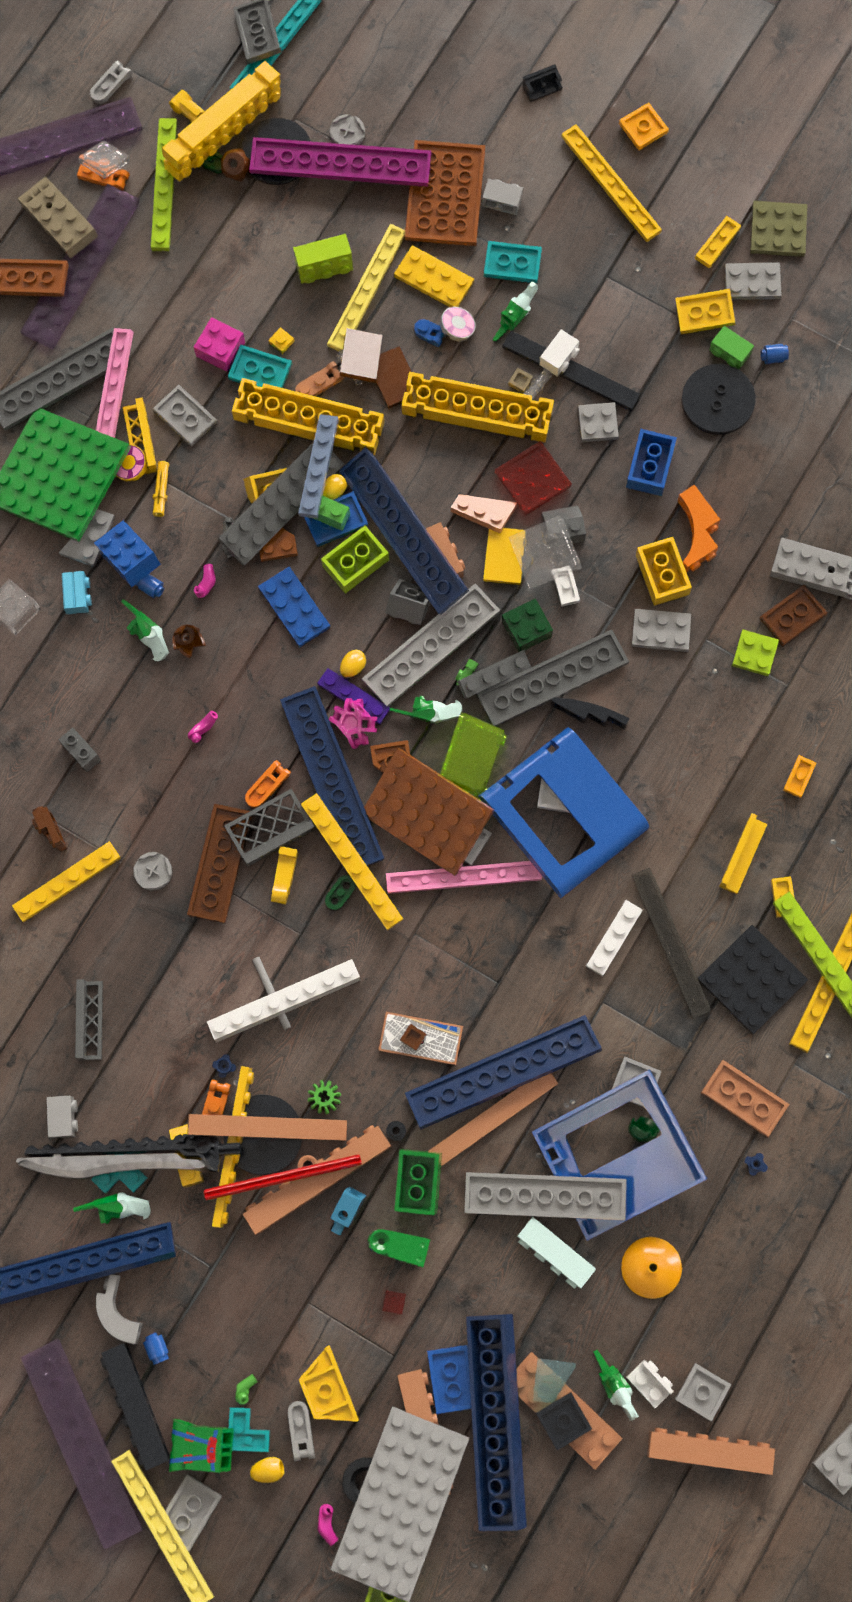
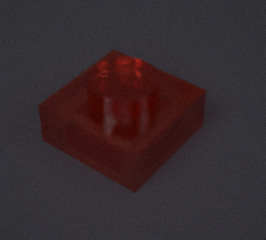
[382,1290,406,1314]

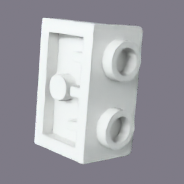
[626,1360,674,1408]

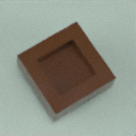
[400,1023,427,1051]

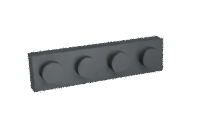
[457,650,531,698]

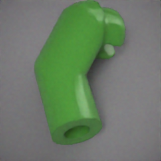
[235,1374,258,1405]

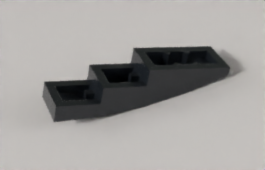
[551,698,630,729]

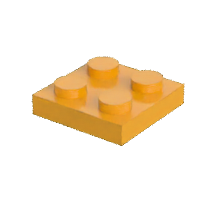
[619,103,669,150]

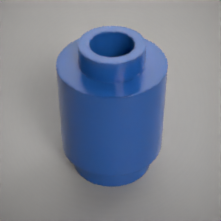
[760,344,789,364]
[135,574,164,598]
[143,1332,169,1365]

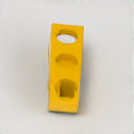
[271,846,298,904]

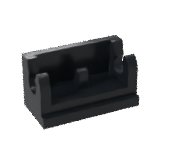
[522,64,563,102]

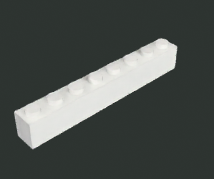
[207,959,360,1043]

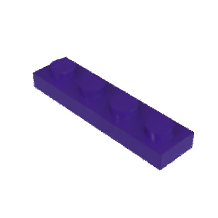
[317,668,390,725]

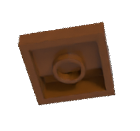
[31,806,67,852]

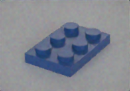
[304,491,368,547]
[427,1345,471,1414]

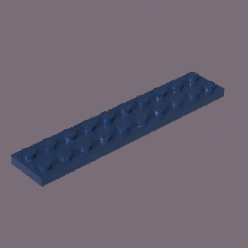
[339,447,469,615]
[280,686,385,867]
[405,1015,602,1130]
[0,1222,176,1305]

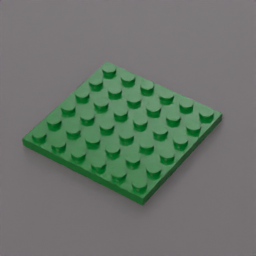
[0,408,131,542]

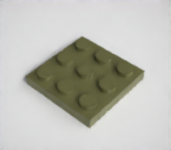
[750,201,807,257]

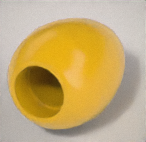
[323,474,347,500]
[340,650,366,678]
[250,1457,284,1483]

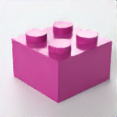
[194,317,245,372]

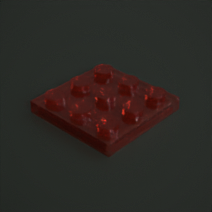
[494,441,572,516]

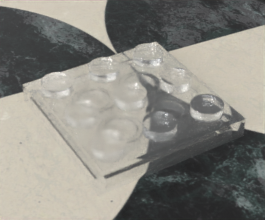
[509,515,582,589]

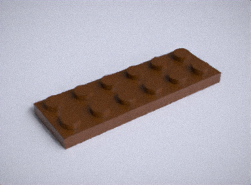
[187,804,251,924]

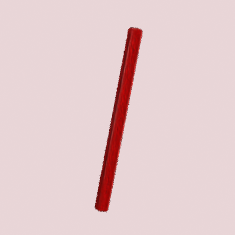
[204,1155,362,1200]

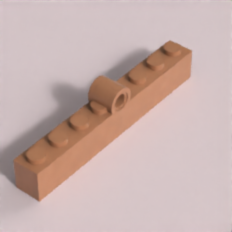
[243,1125,391,1235]

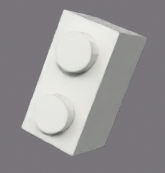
[539,330,580,376]

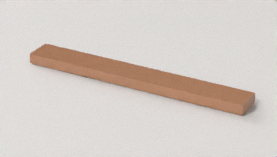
[427,1073,558,1167]
[187,1114,347,1140]

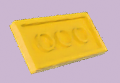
[394,245,474,307]

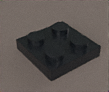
[536,1392,592,1450]

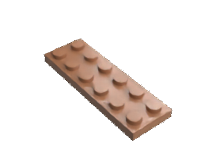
[516,1352,623,1470]

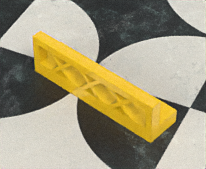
[123,398,157,474]
[719,813,767,894]

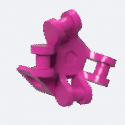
[329,698,378,749]

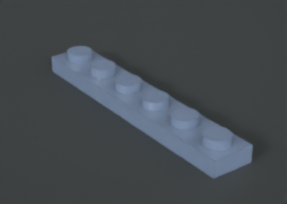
[298,415,339,519]

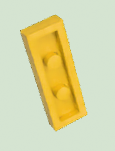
[695,216,741,268]

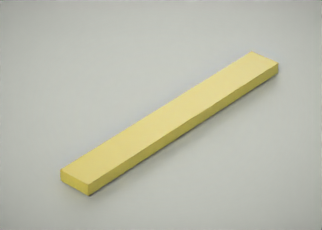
[327,224,405,353]
[111,1450,214,1602]

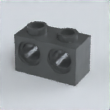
[59,728,101,772]

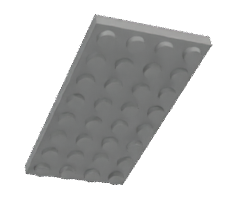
[331,1407,469,1602]

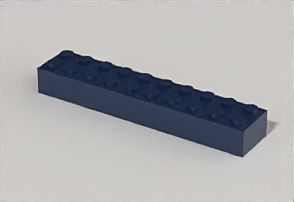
[466,1314,527,1531]

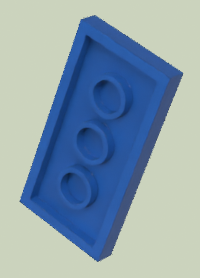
[258,567,331,648]

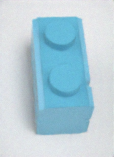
[62,571,92,614]

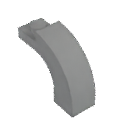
[96,1274,143,1344]

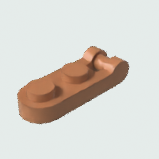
[296,361,345,397]

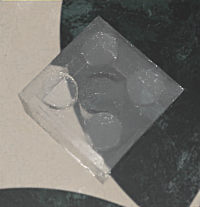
[0,579,41,636]

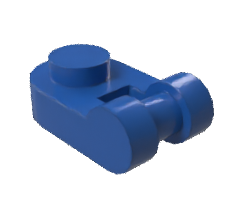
[414,319,447,347]

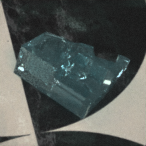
[533,1358,576,1403]

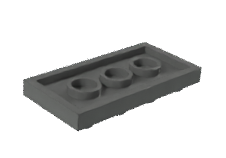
[233,0,282,64]

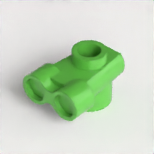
[455,659,479,686]

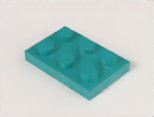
[484,241,542,283]
[228,344,292,388]

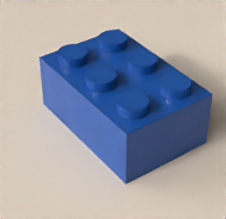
[626,429,677,496]
[94,520,161,587]

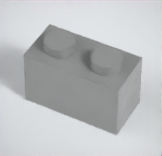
[482,179,523,215]
[47,1095,78,1139]

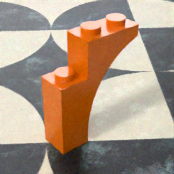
[678,485,721,573]

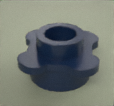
[212,1054,236,1078]
[745,1153,768,1176]

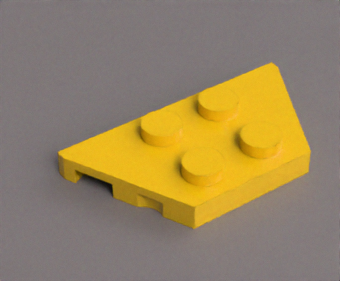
[299,1345,359,1422]

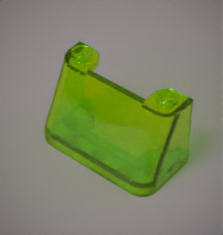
[440,712,507,801]

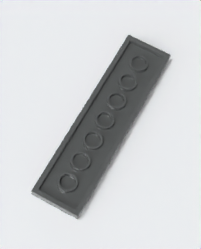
[0,328,132,431]
[217,441,344,566]
[477,629,629,728]

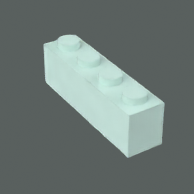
[517,1217,596,1289]

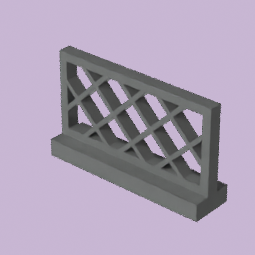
[224,789,314,867]

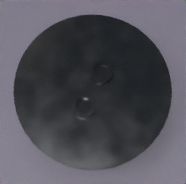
[241,118,310,185]
[682,364,756,435]
[223,1095,303,1175]

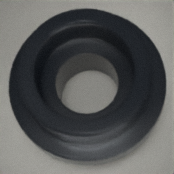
[386,1121,406,1141]

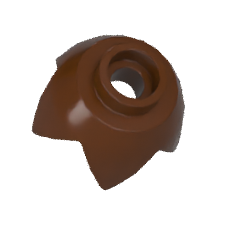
[221,148,250,181]
[172,624,206,658]

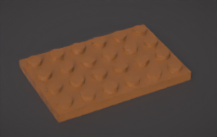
[405,140,486,246]
[364,748,494,876]

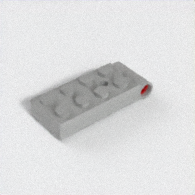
[770,537,852,600]

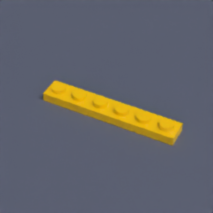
[12,841,121,923]

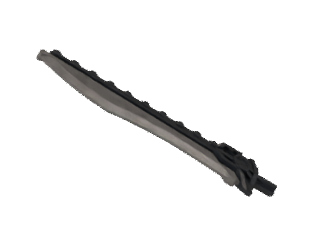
[16,1134,241,1179]

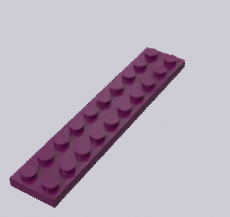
[249,137,431,187]

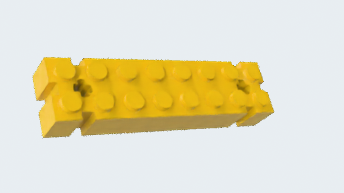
[162,61,281,182]
[402,372,554,443]
[232,378,384,456]

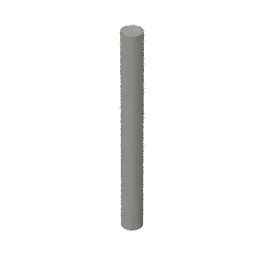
[252,957,291,1030]

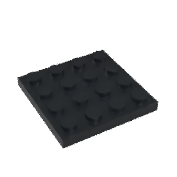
[697,925,808,1035]

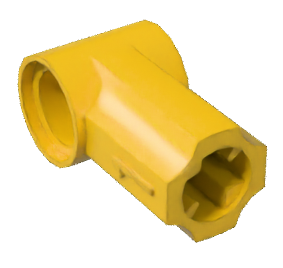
[169,90,205,122]

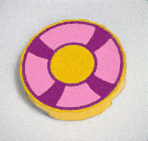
[116,445,148,482]

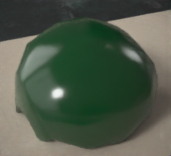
[628,1116,660,1143]

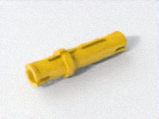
[152,461,169,517]

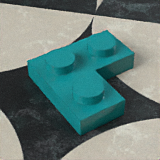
[91,1154,148,1194]
[229,1407,270,1452]

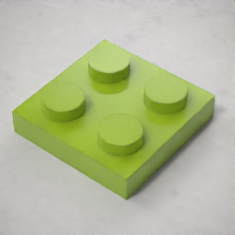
[732,629,779,676]

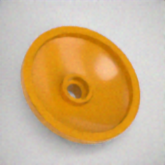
[621,1237,682,1299]

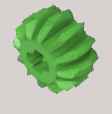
[308,1080,341,1114]

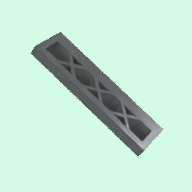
[75,979,103,1060]

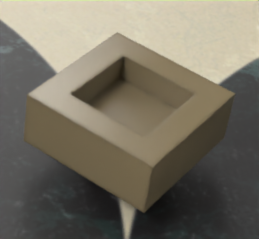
[508,368,533,394]

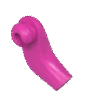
[194,564,216,598]
[188,711,218,743]
[317,1504,338,1546]

